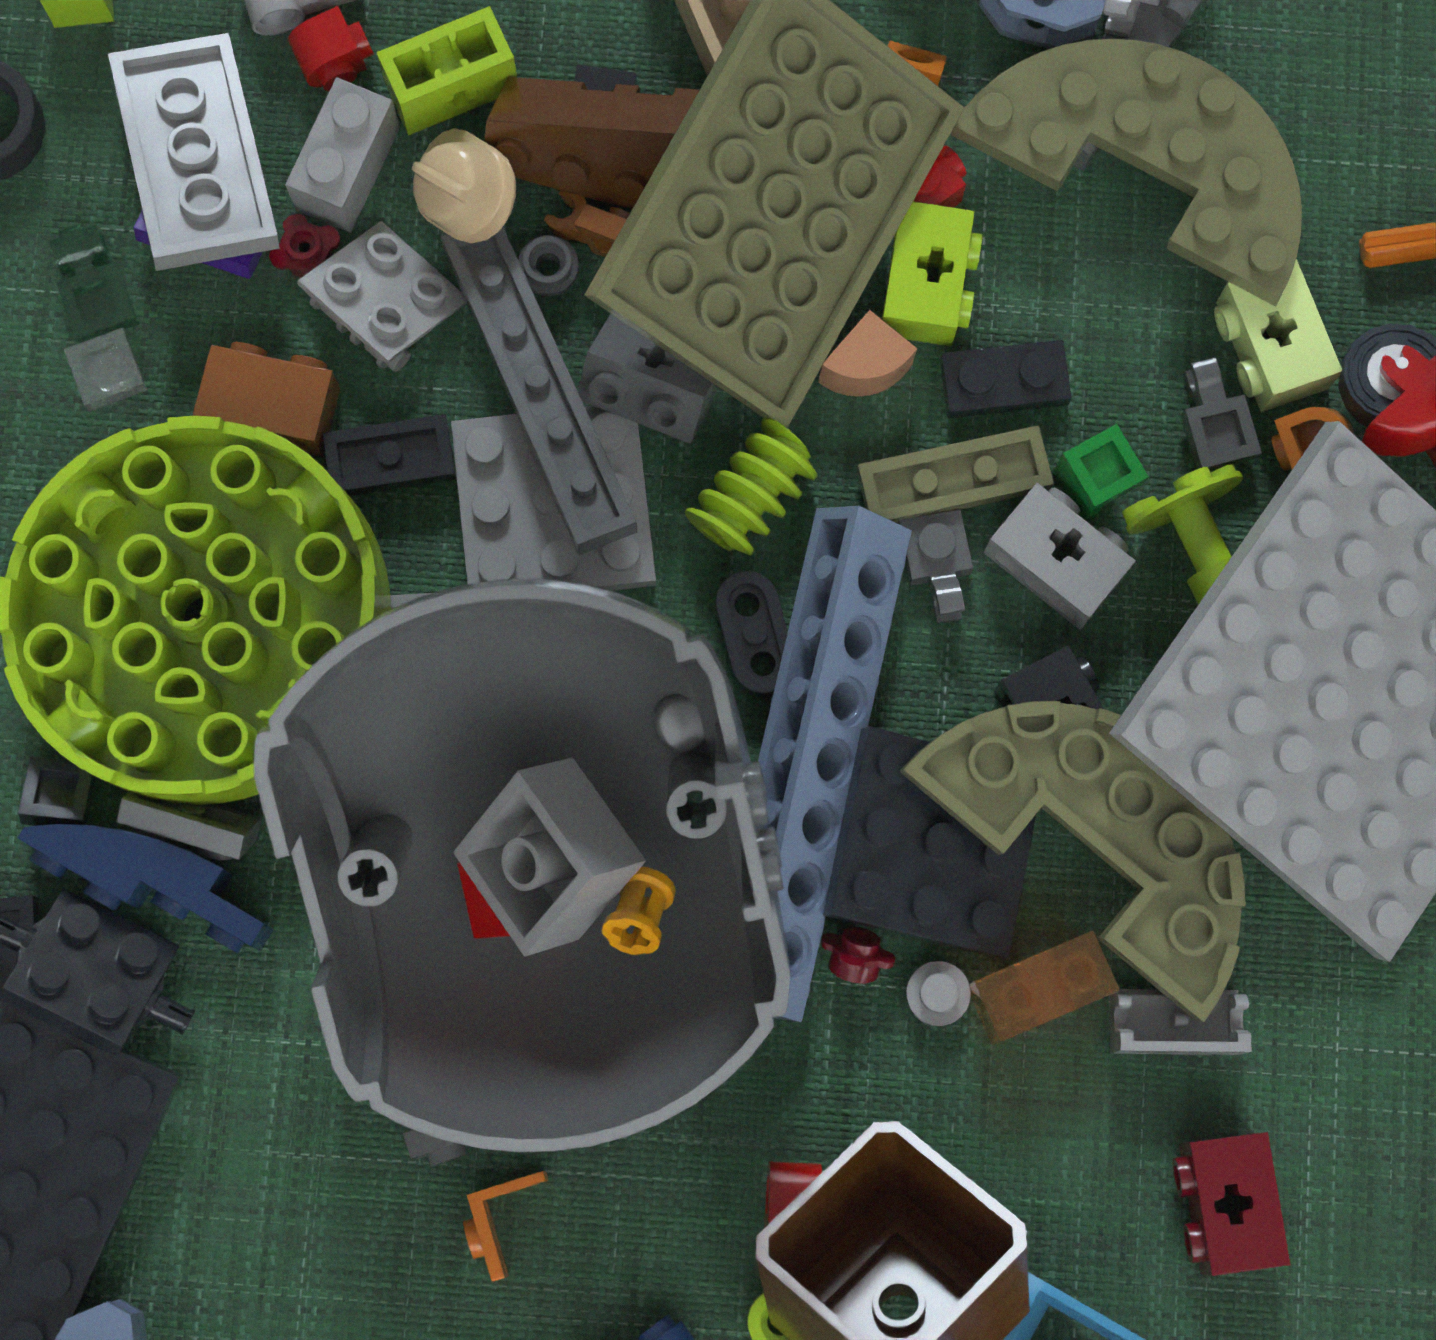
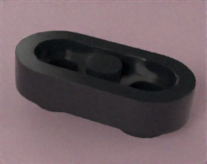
[716,571,788,697]

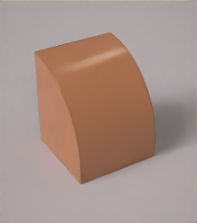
[818,310,917,396]

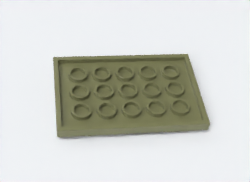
[584,0,965,428]

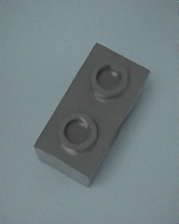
[578,314,718,444]

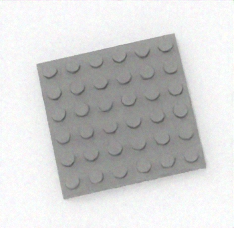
[1109,421,1436,962]

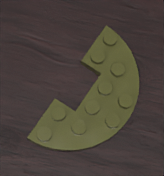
[951,39,1302,306]
[900,701,1246,1022]

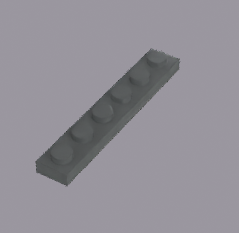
[441,227,638,555]

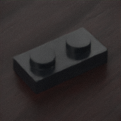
[940,340,1072,419]
[323,414,457,496]

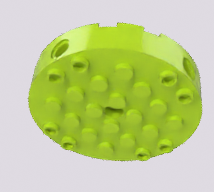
[0,416,391,805]

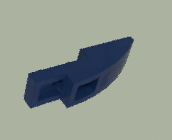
[17,824,274,953]

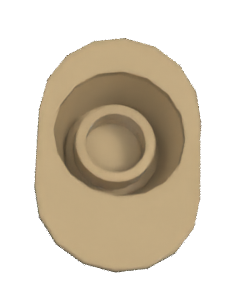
[411,128,516,244]

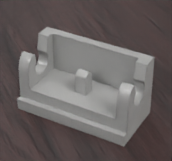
[1109,989,1252,1055]

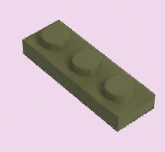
[857,425,1054,524]

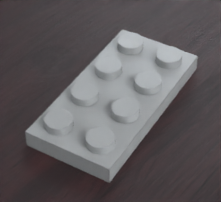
[108,33,279,271]

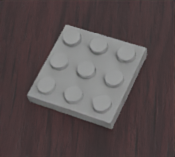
[451,406,656,591]

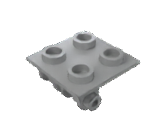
[297,221,467,372]

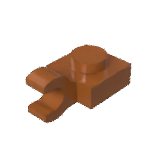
[544,190,630,257]

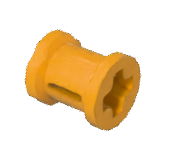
[602,867,676,955]

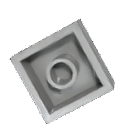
[453,757,646,957]

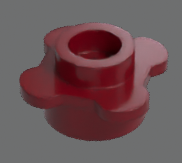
[269,214,340,278]
[820,927,896,984]

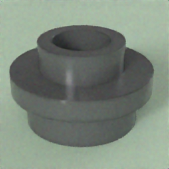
[518,235,579,297]

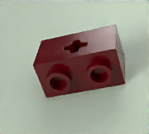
[1172,1132,1291,1276]

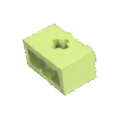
[1214,259,1342,412]

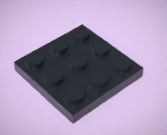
[823,726,1037,959]

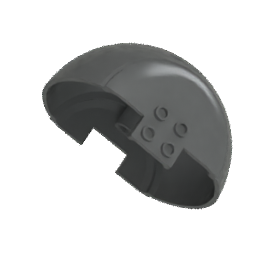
[254,579,790,1152]

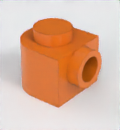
[1272,407,1354,471]

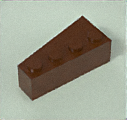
[484,77,700,210]

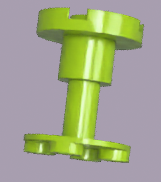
[1122,464,1243,605]

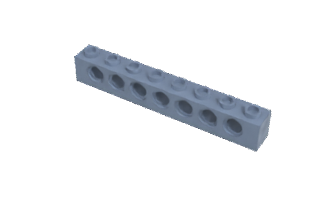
[758,506,912,1022]

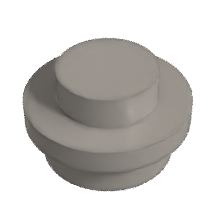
[906,961,971,1026]

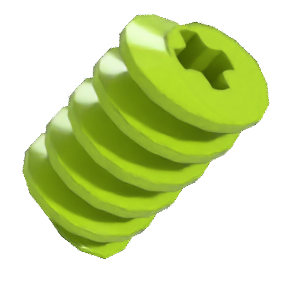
[685,418,818,556]

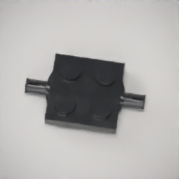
[0,888,196,1057]

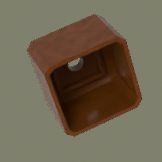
[756,1121,1030,1340]

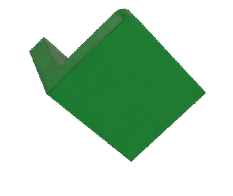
[1052,424,1149,522]

